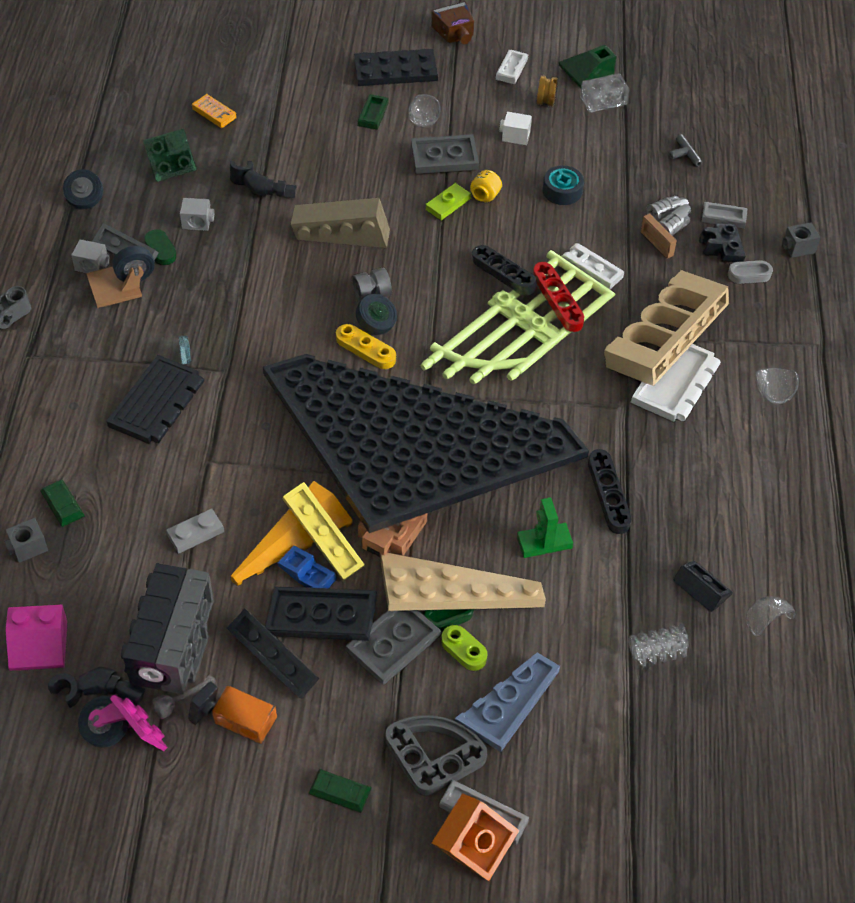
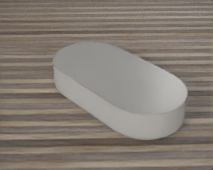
[728,261,773,284]

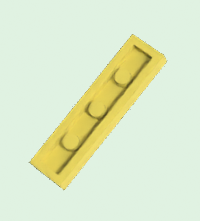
[282,482,365,581]

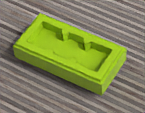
[426,183,471,220]

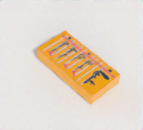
[192,94,236,128]

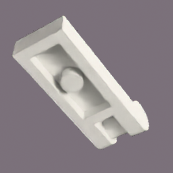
[561,243,624,289]

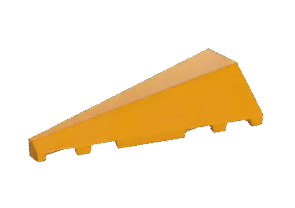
[231,481,353,586]

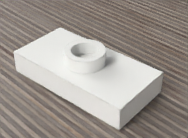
[496,50,528,84]

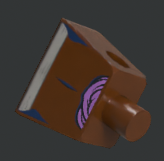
[431,1,474,44]

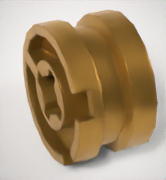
[537,76,557,107]

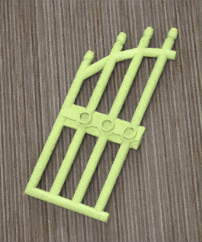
[420,250,615,384]

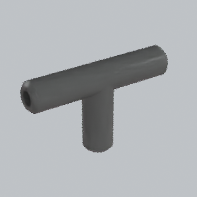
[669,134,702,166]

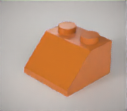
[432,793,519,881]

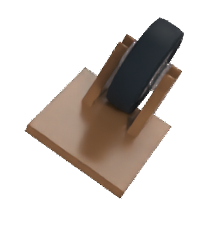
[86,246,155,308]

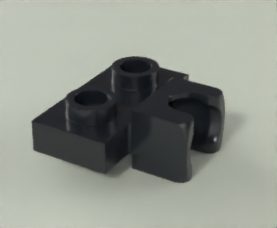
[699,223,746,262]

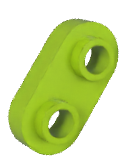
[441,625,487,671]

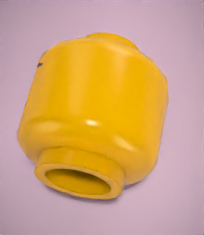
[470,170,502,202]

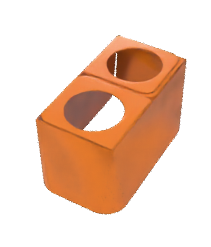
[212,686,277,744]

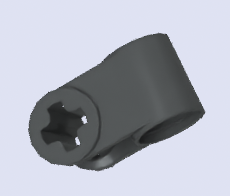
[0,286,31,329]

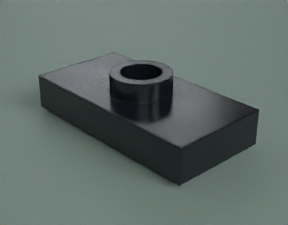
[188,681,218,725]

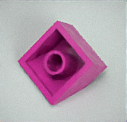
[6,605,68,671]

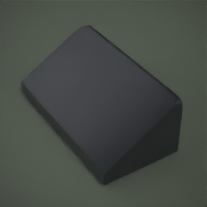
[673,561,733,612]

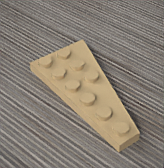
[380,553,546,611]

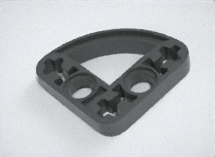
[386,715,487,796]

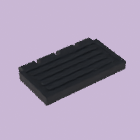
[107,355,205,444]

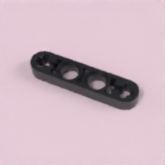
[472,245,537,295]
[588,449,631,534]

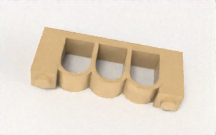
[604,270,729,386]

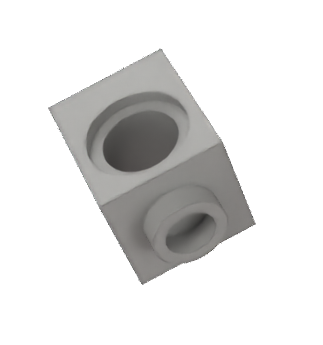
[180,198,214,231]
[71,240,110,273]

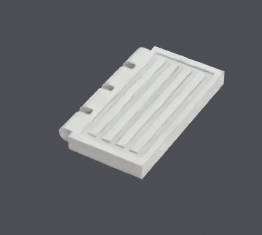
[631,344,721,422]

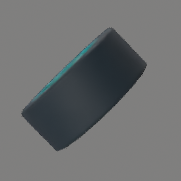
[542,165,584,205]

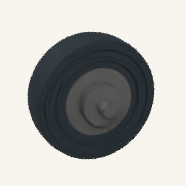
[63,169,103,209]

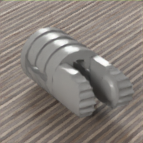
[646,195,689,222]
[659,204,691,236]

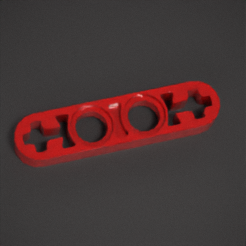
[533,262,585,332]

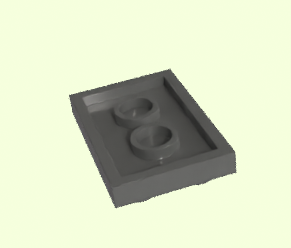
[411,134,479,174]
[346,610,441,685]

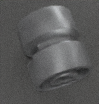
[352,268,392,302]

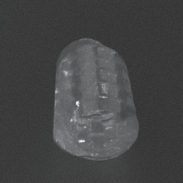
[629,623,689,667]

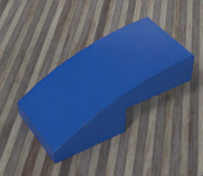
[278,546,337,588]

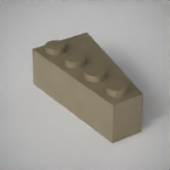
[291,198,390,248]

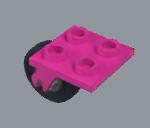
[78,695,168,751]

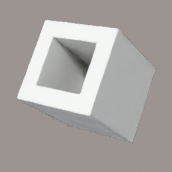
[499,112,532,145]

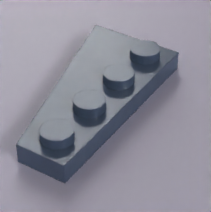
[455,653,560,752]

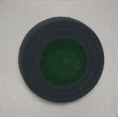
[356,294,397,335]

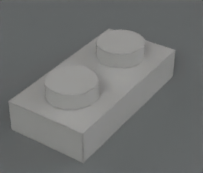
[166,509,224,554]

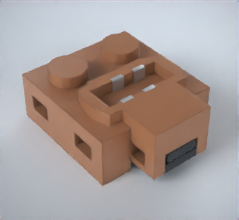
[358,514,427,558]

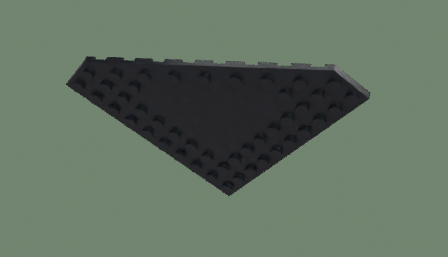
[263,354,589,533]

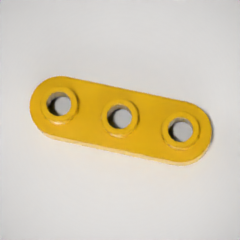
[336,324,396,369]

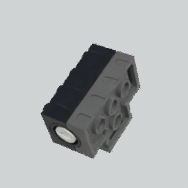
[121,563,214,694]

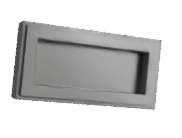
[701,202,747,229]

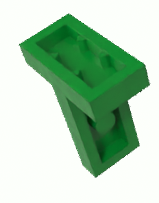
[517,497,573,558]

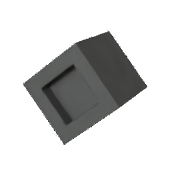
[782,222,820,258]
[4,518,48,563]

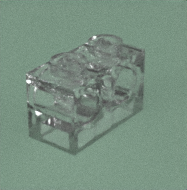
[580,73,629,113]

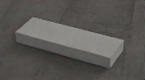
[439,780,529,845]

